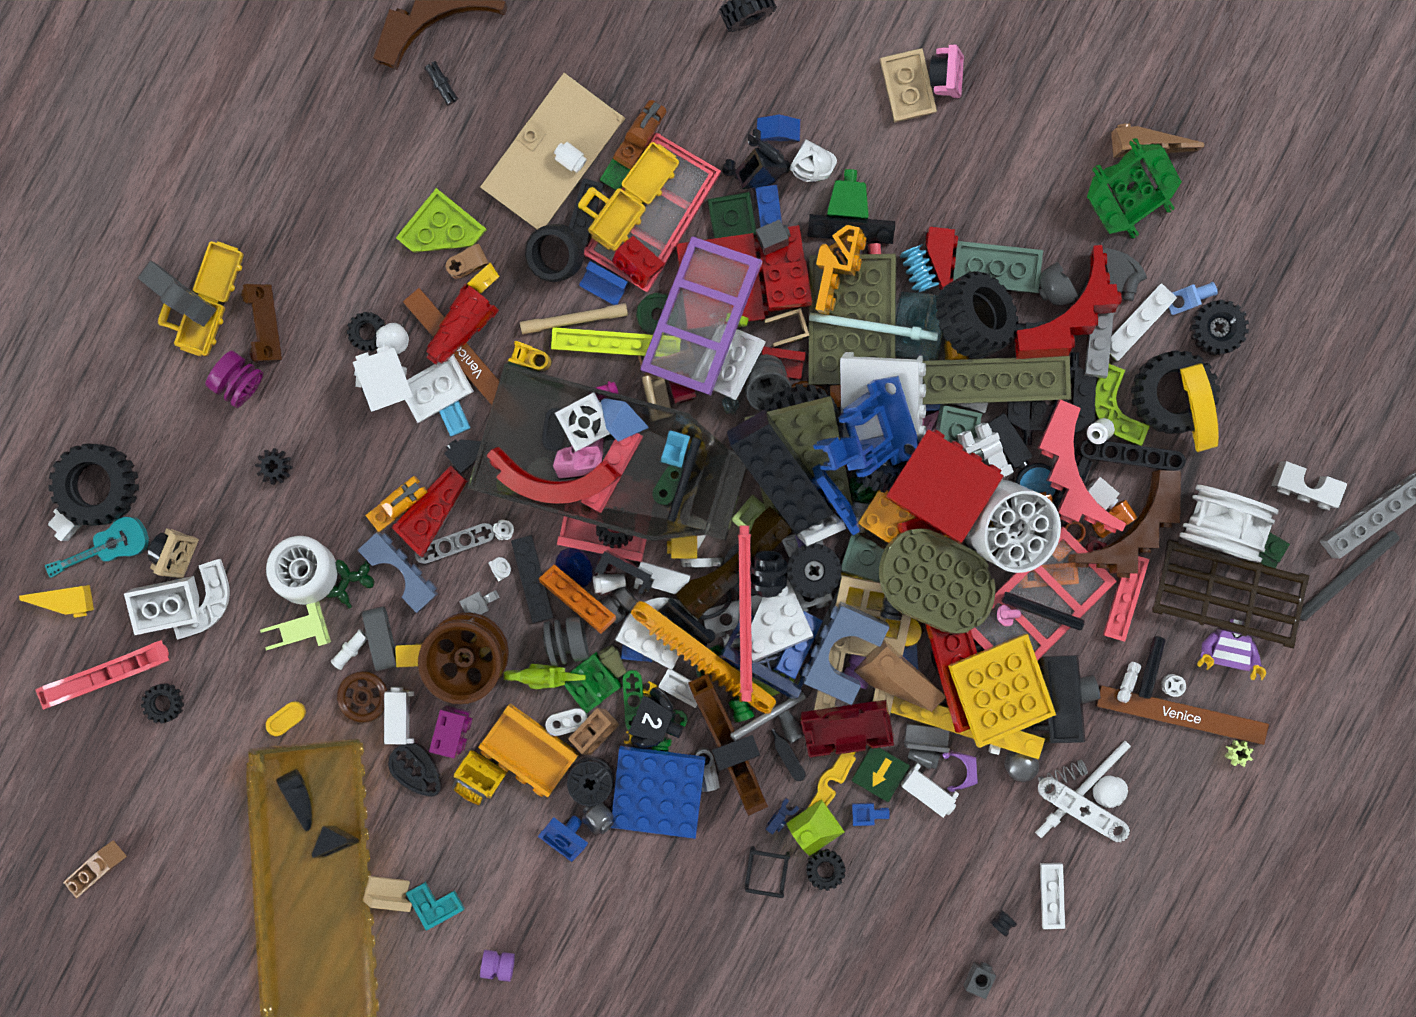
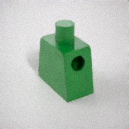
[826,169,869,219]

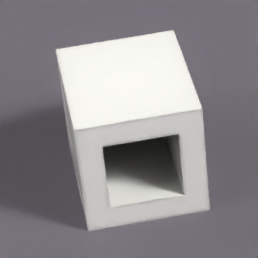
[1086,477,1120,510]

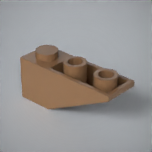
[63,840,127,899]

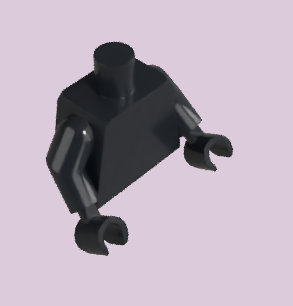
[722,129,791,189]

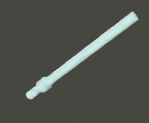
[809,312,939,341]

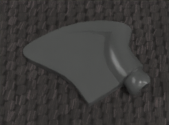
[1103,248,1147,301]

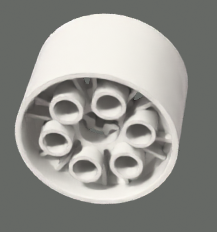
[964,480,1061,573]

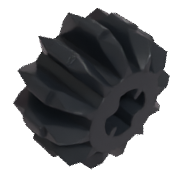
[255,448,293,485]

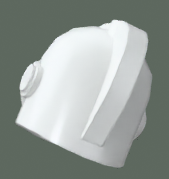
[790,139,837,182]

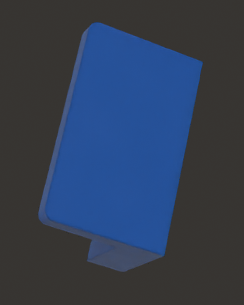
[579,261,629,305]

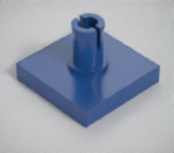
[538,816,588,862]

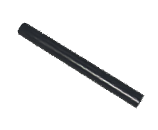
[667,437,702,522]

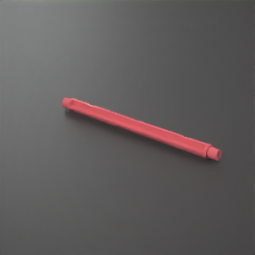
[738,525,753,702]

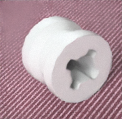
[1161,674,1186,697]

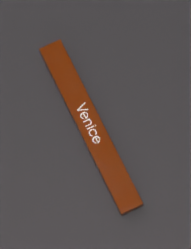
[403,288,531,432]
[1095,685,1269,745]

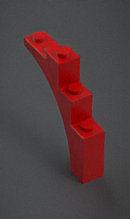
[1014,245,1122,359]

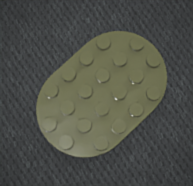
[879,529,995,633]

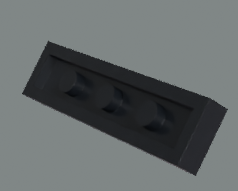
[807,214,895,244]
[511,535,554,623]

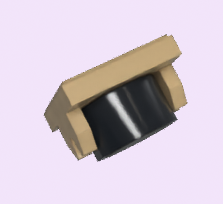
[148,528,199,578]

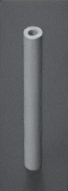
[731,691,806,741]

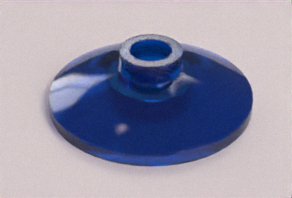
[555,548,593,588]

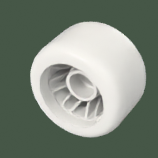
[266,536,338,605]

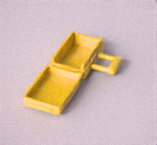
[578,142,679,251]
[158,241,244,357]

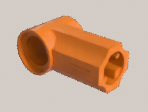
[1091,499,1138,539]

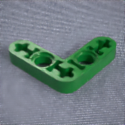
[623,669,688,730]

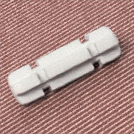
[1117,662,1141,703]

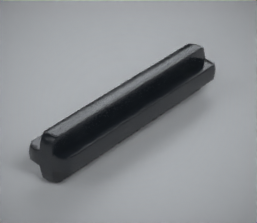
[1139,636,1166,699]

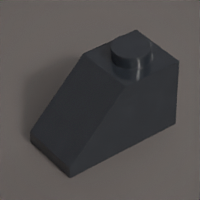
[444,439,496,473]

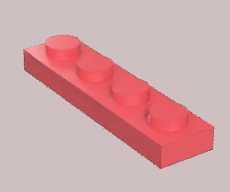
[581,433,643,513]
[1103,556,1150,642]

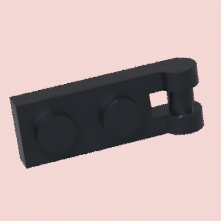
[658,598,716,647]

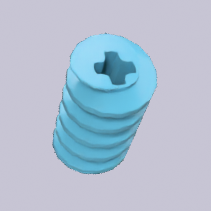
[899,244,939,293]

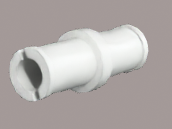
[331,629,368,670]

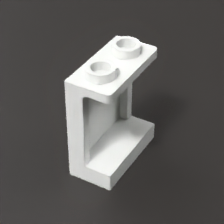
[353,345,413,412]

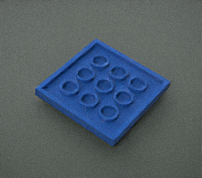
[611,746,706,839]

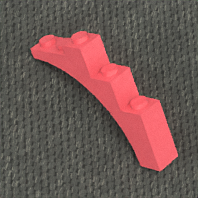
[1037,400,1126,533]
[36,640,169,710]

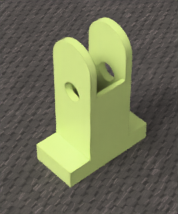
[260,601,331,650]

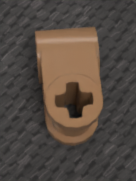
[446,244,489,279]

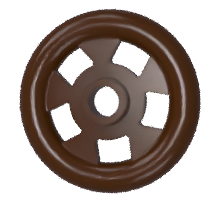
[337,671,387,723]

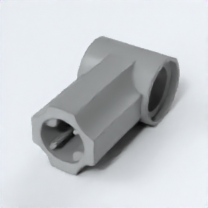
[695,747,720,792]

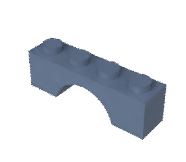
[358,532,438,613]

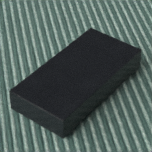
[712,735,761,771]

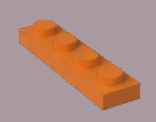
[539,564,616,634]

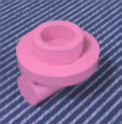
[997,605,1021,627]

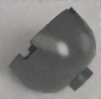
[1038,262,1079,306]

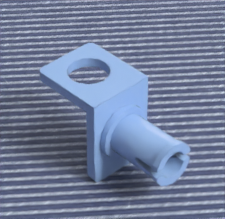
[1168,282,1218,315]

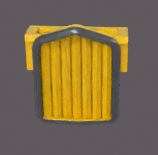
[452,750,507,806]

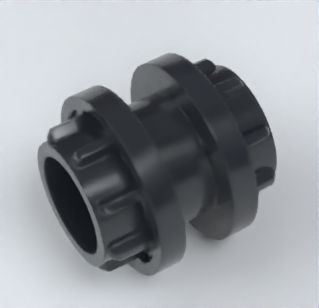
[750,551,788,598]

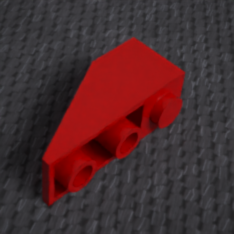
[925,227,958,291]

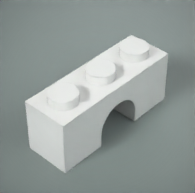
[1271,461,1347,511]

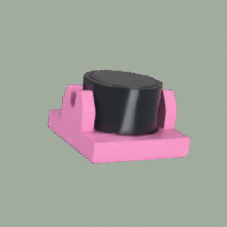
[930,45,964,98]

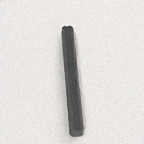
[1300,531,1400,621]

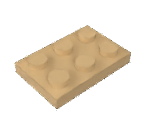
[880,48,937,123]

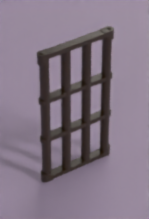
[1152,539,1309,649]

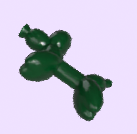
[326,559,375,609]

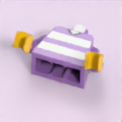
[1197,619,1266,680]

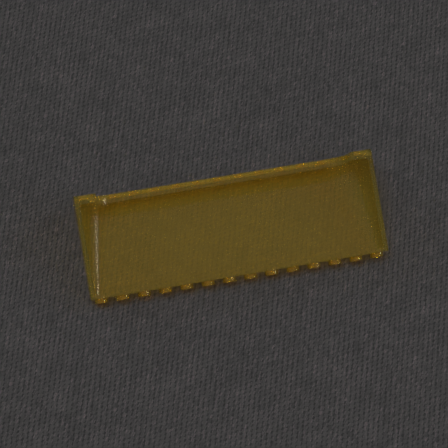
[246,739,379,1017]

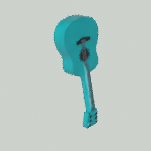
[45,517,149,578]

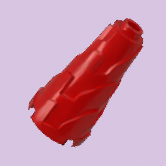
[426,283,499,365]

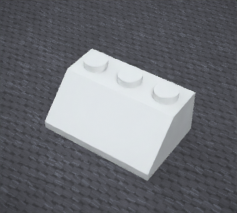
[124,576,199,635]

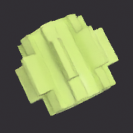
[1225,740,1254,767]

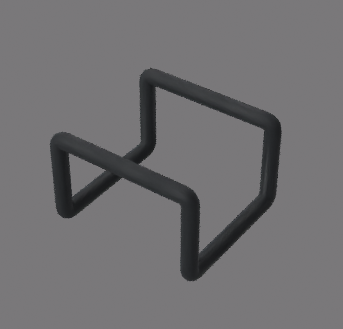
[745,846,790,898]

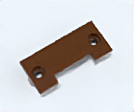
[241,284,282,363]

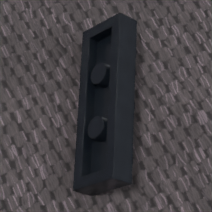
[569,178,604,247]

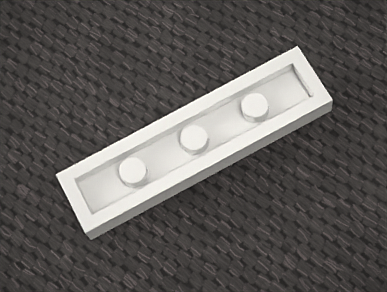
[1110,283,1177,362]

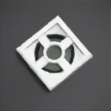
[555,392,610,452]

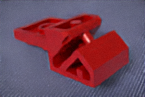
[759,225,812,311]

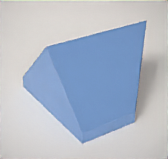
[601,398,649,442]

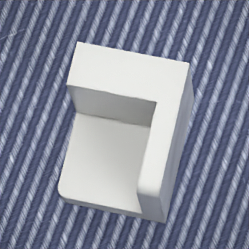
[48,508,82,541]

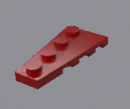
[392,465,467,558]

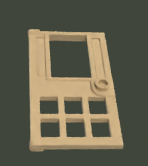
[814,575,911,714]

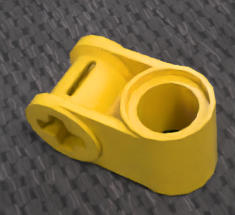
[508,341,551,372]

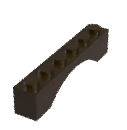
[675,506,793,619]

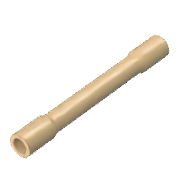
[520,303,628,334]

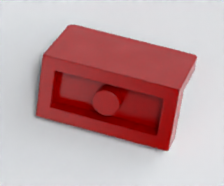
[761,347,806,379]

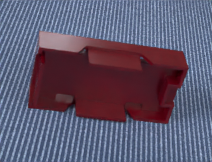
[801,700,894,758]

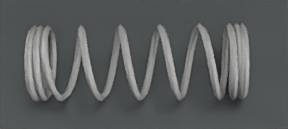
[1038,759,1088,793]

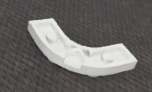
[173,559,230,640]

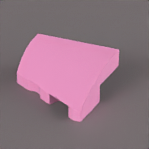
[553,438,603,478]

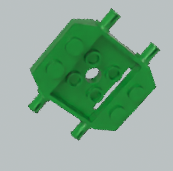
[1087,138,1182,238]

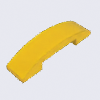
[1180,363,1219,452]

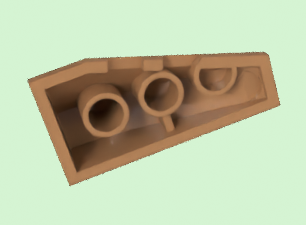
[1111,124,1204,158]
[854,640,946,712]

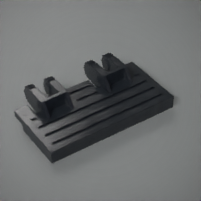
[1032,655,1085,743]

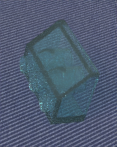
[896,292,943,361]

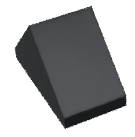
[312,826,360,858]

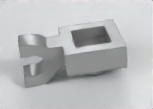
[459,590,500,614]

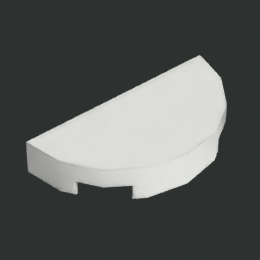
[681,558,724,567]

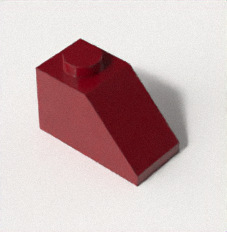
[669,371,697,405]

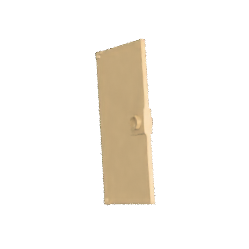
[480,73,625,229]

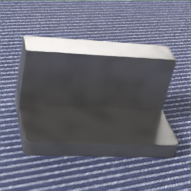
[904,723,950,753]

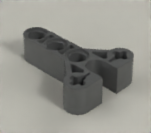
[138,260,217,327]

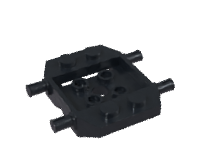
[1007,352,1096,447]

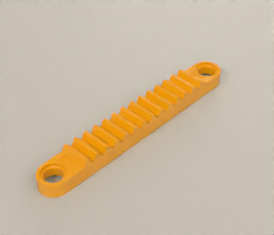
[631,601,776,714]

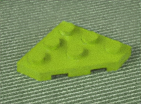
[396,188,487,253]

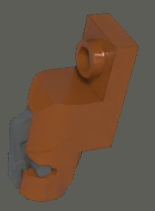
[613,100,667,170]

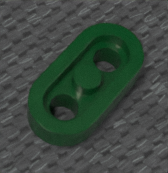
[653,465,683,505]

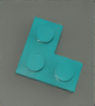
[406,881,465,931]

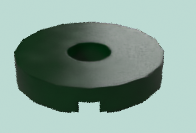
[636,293,679,335]

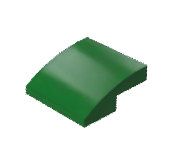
[564,652,622,713]

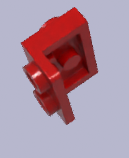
[612,236,665,288]

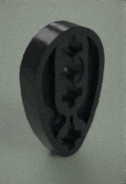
[388,743,442,797]

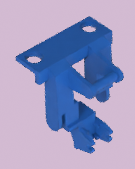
[813,376,919,477]

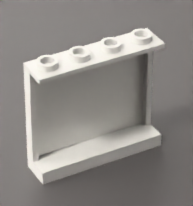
[840,352,926,446]

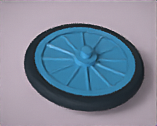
[1015,463,1059,501]

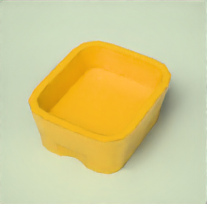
[467,262,500,294]

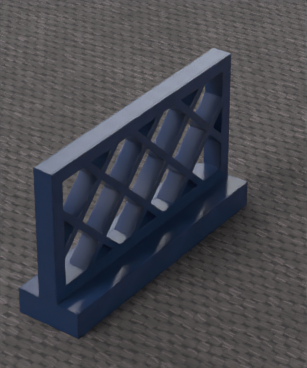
[719,615,813,699]

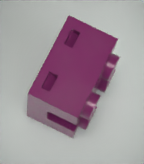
[429,705,473,759]

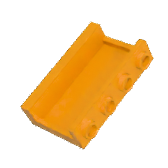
[478,703,579,797]

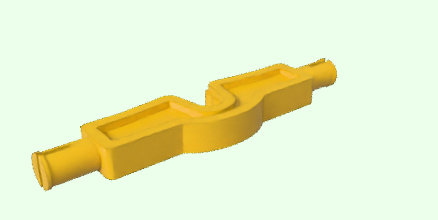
[807,752,856,809]

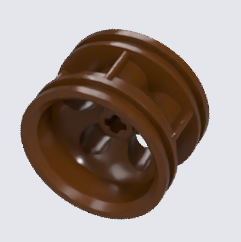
[418,612,509,704]

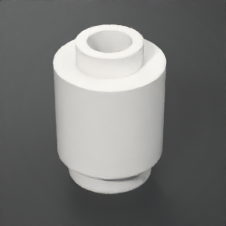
[554,142,587,173]
[1087,418,1115,444]

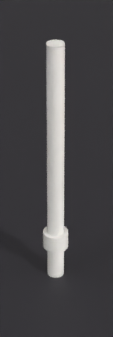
[1035,741,1131,838]

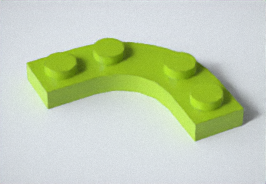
[1095,364,1150,446]

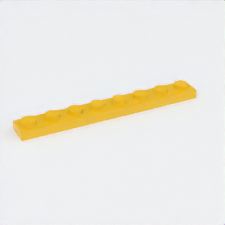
[891,696,1045,759]

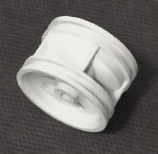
[1179,485,1279,563]

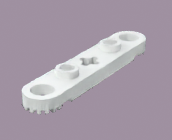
[1038,777,1130,842]

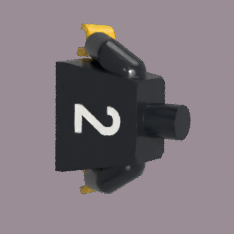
[624,681,684,748]

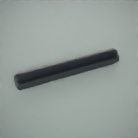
[1002,592,1085,631]

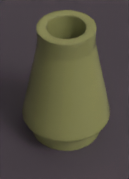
[598,645,627,678]

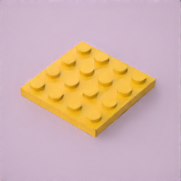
[948,634,1056,748]

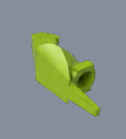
[503,664,586,689]

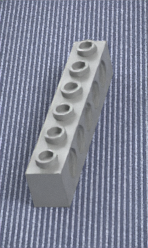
[1319,470,1416,559]
[703,587,833,638]

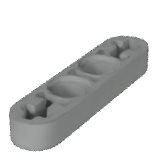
[415,523,495,564]

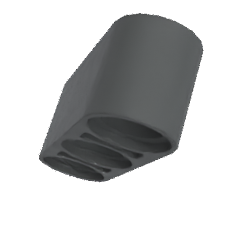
[362,606,396,671]

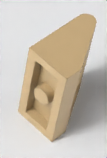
[641,375,673,421]

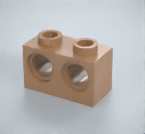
[568,708,620,755]

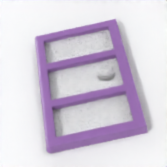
[640,236,763,396]

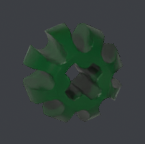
[848,477,879,503]

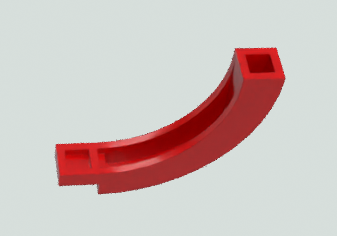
[486,447,622,504]

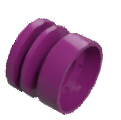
[205,350,263,408]

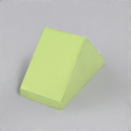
[731,495,765,532]

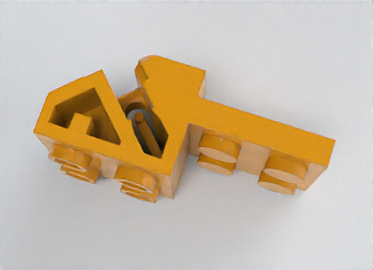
[816,225,866,315]
[858,490,949,544]

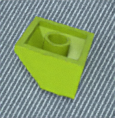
[786,799,845,856]

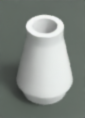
[593,573,626,595]

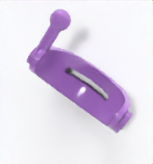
[942,750,978,792]

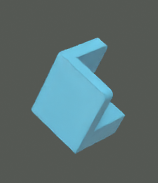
[661,431,690,468]

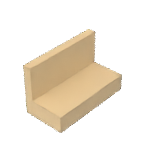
[363,876,412,912]

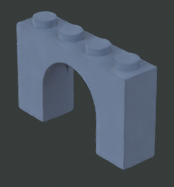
[802,601,890,705]

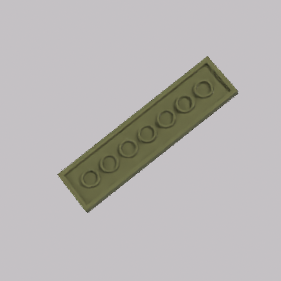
[923,356,1071,405]

